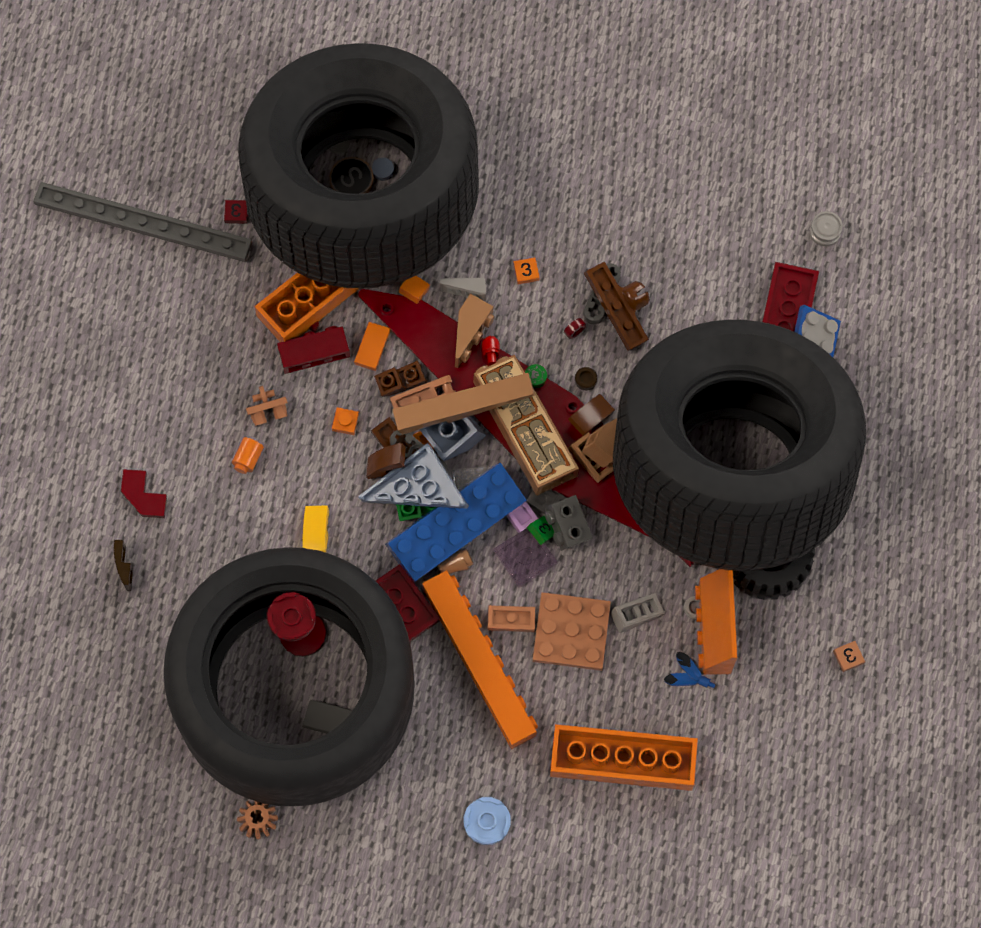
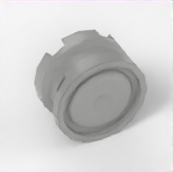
[810,211,843,247]

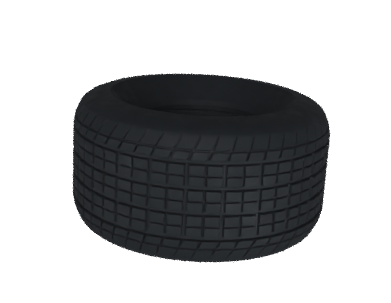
[238,43,479,289]
[613,320,867,571]

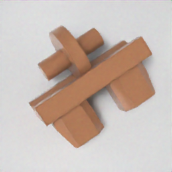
[246,386,287,426]

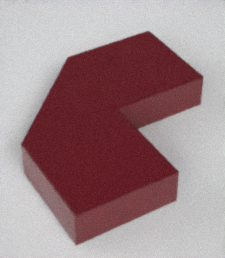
[121,469,167,518]

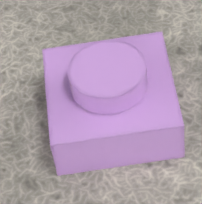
[506,502,538,533]

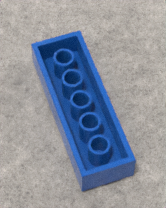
[385,463,527,582]

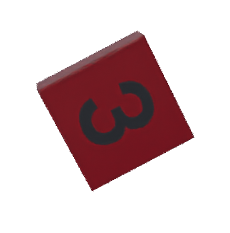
[224,200,248,224]

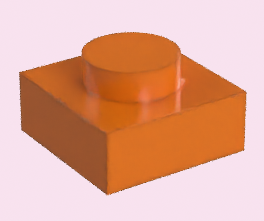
[332,407,359,435]

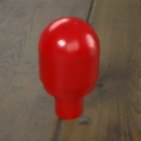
[482,336,500,366]

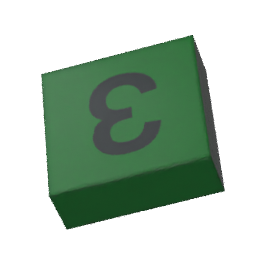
[526,516,554,545]

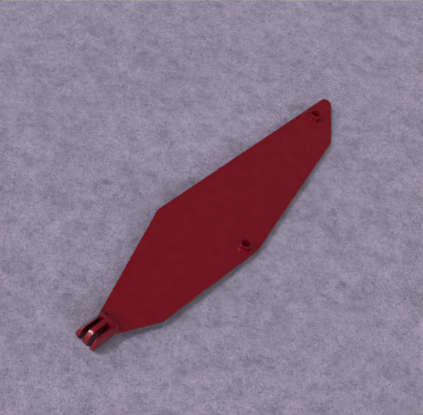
[358,289,694,567]

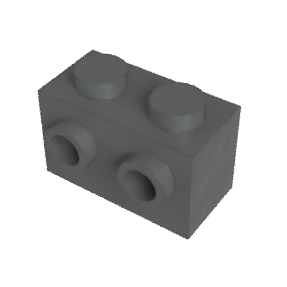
[545,495,593,551]

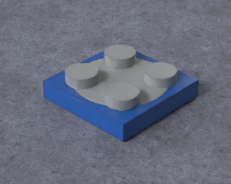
[794,305,841,357]

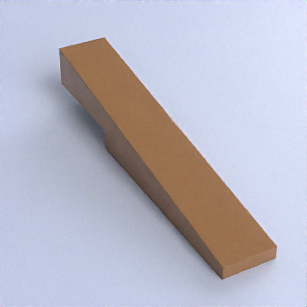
[393,373,535,434]

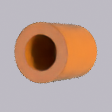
[232,437,264,474]

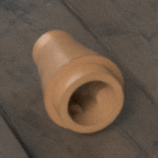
[438,548,474,573]

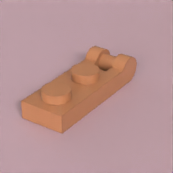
[390,375,456,408]

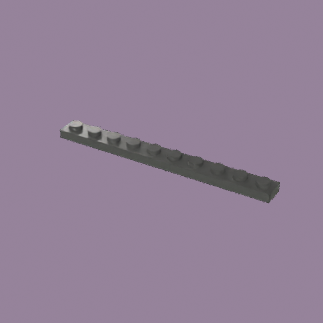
[33,182,252,263]

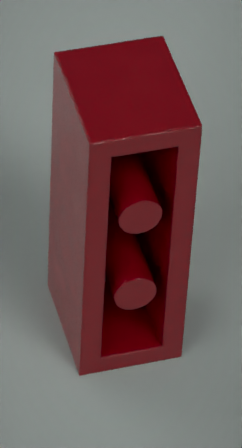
[277,326,350,374]

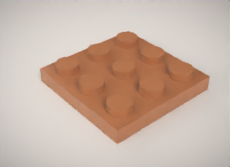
[533,592,611,671]

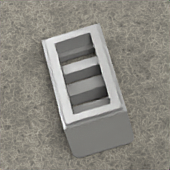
[440,278,486,301]
[611,593,665,633]

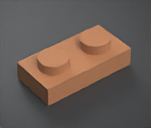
[488,605,535,632]

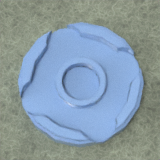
[464,797,511,845]

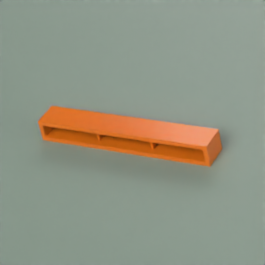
[422,570,538,750]

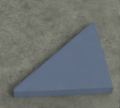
[358,443,469,509]

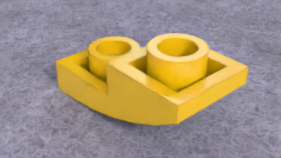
[303,505,329,553]

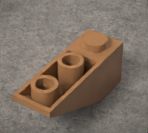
[455,294,495,368]
[582,418,617,468]

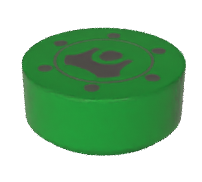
[525,364,547,388]

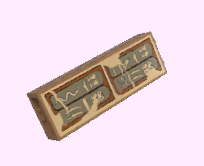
[473,355,579,496]

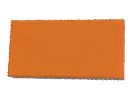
[354,322,390,371]

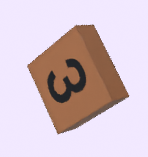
[833,641,865,672]

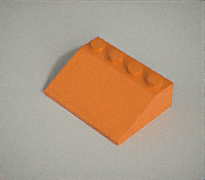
[695,569,737,675]

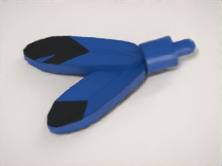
[664,652,715,688]

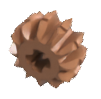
[237,801,278,840]

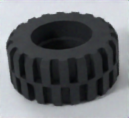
[733,548,815,600]

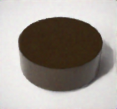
[575,367,597,391]

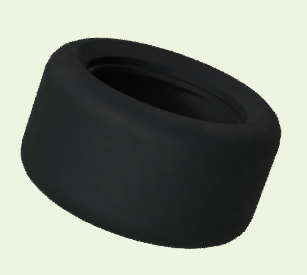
[164,547,415,806]

